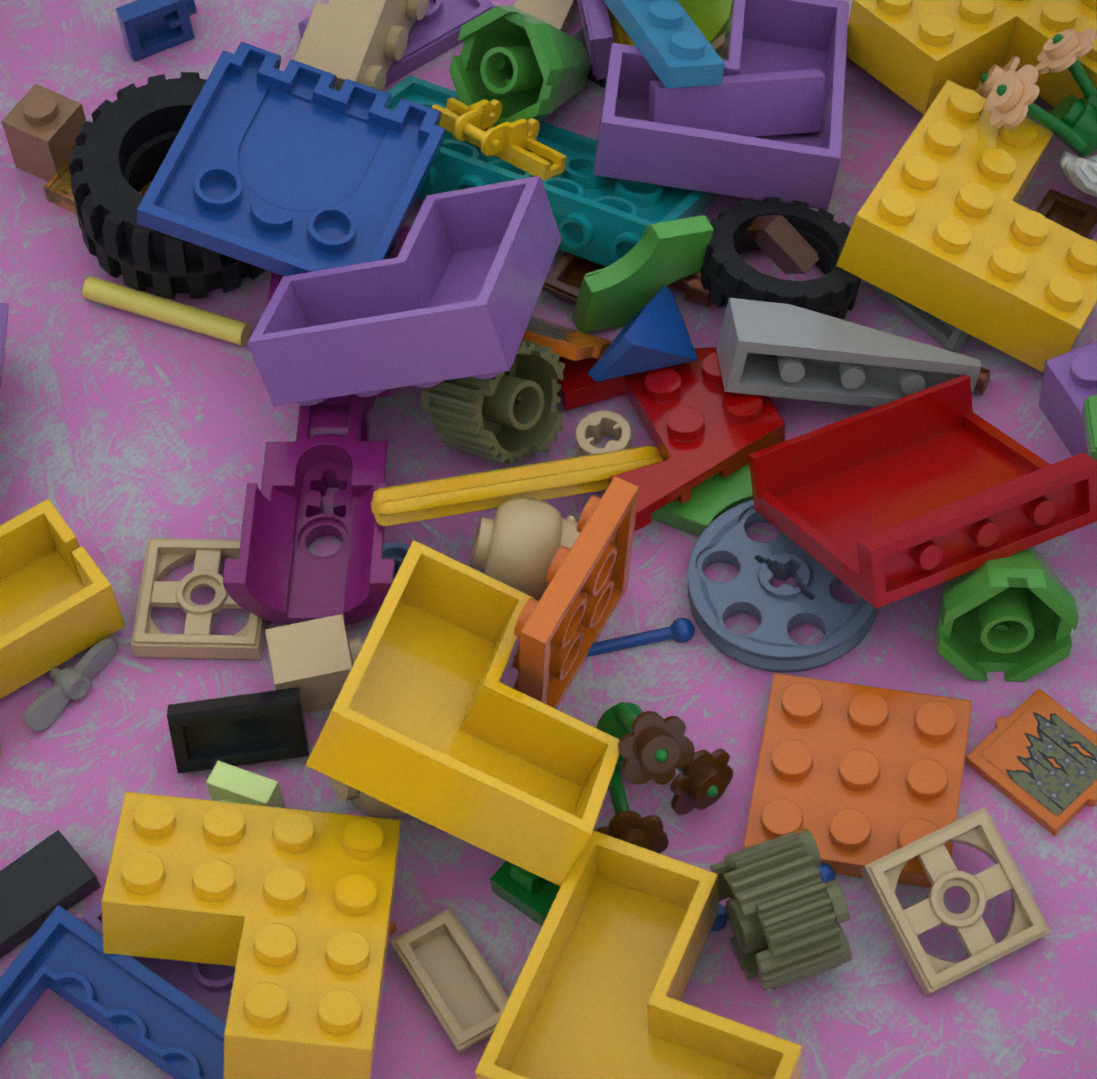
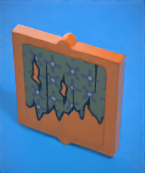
[523,316,612,361]
[965,688,1097,836]

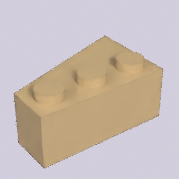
[294,0,429,91]

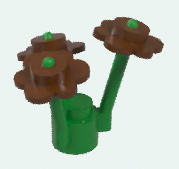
[595,702,733,854]

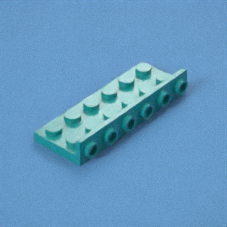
[386,75,714,267]

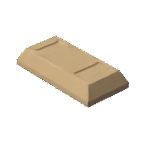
[391,907,509,1053]

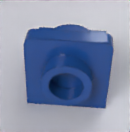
[115,0,197,62]

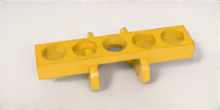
[431,98,567,181]

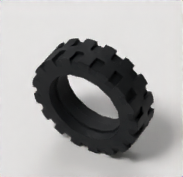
[700,197,861,320]

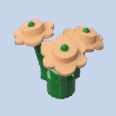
[976,28,1097,157]

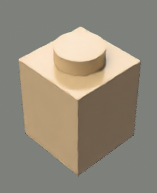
[265,614,362,713]

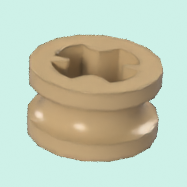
[576,411,632,457]

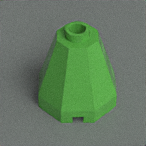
[449,5,591,127]
[934,546,1079,682]

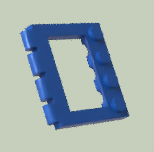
[0,905,226,1079]

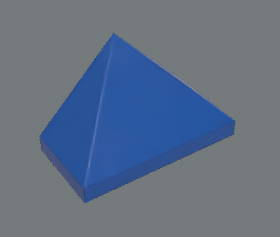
[587,285,698,382]

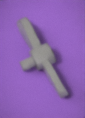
[24,638,118,731]

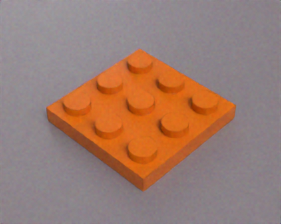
[512,476,639,709]
[743,673,972,891]

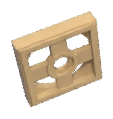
[131,538,267,660]
[860,807,1051,996]

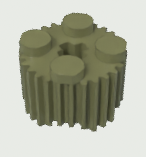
[421,339,565,465]
[710,829,852,990]

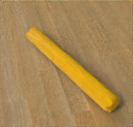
[371,445,664,527]

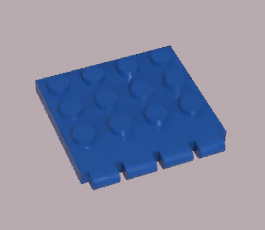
[137,42,445,276]

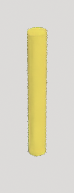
[82,276,251,346]

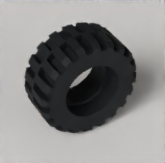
[69,72,266,299]

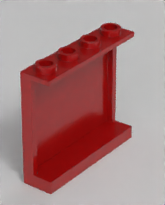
[748,374,1097,609]

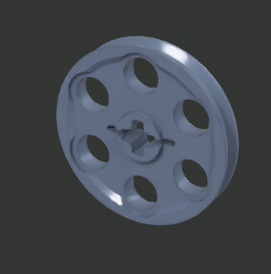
[688,500,879,672]

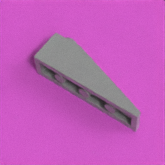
[716,298,982,407]

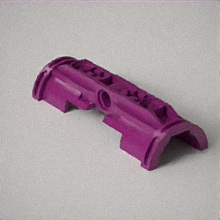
[223,226,412,626]

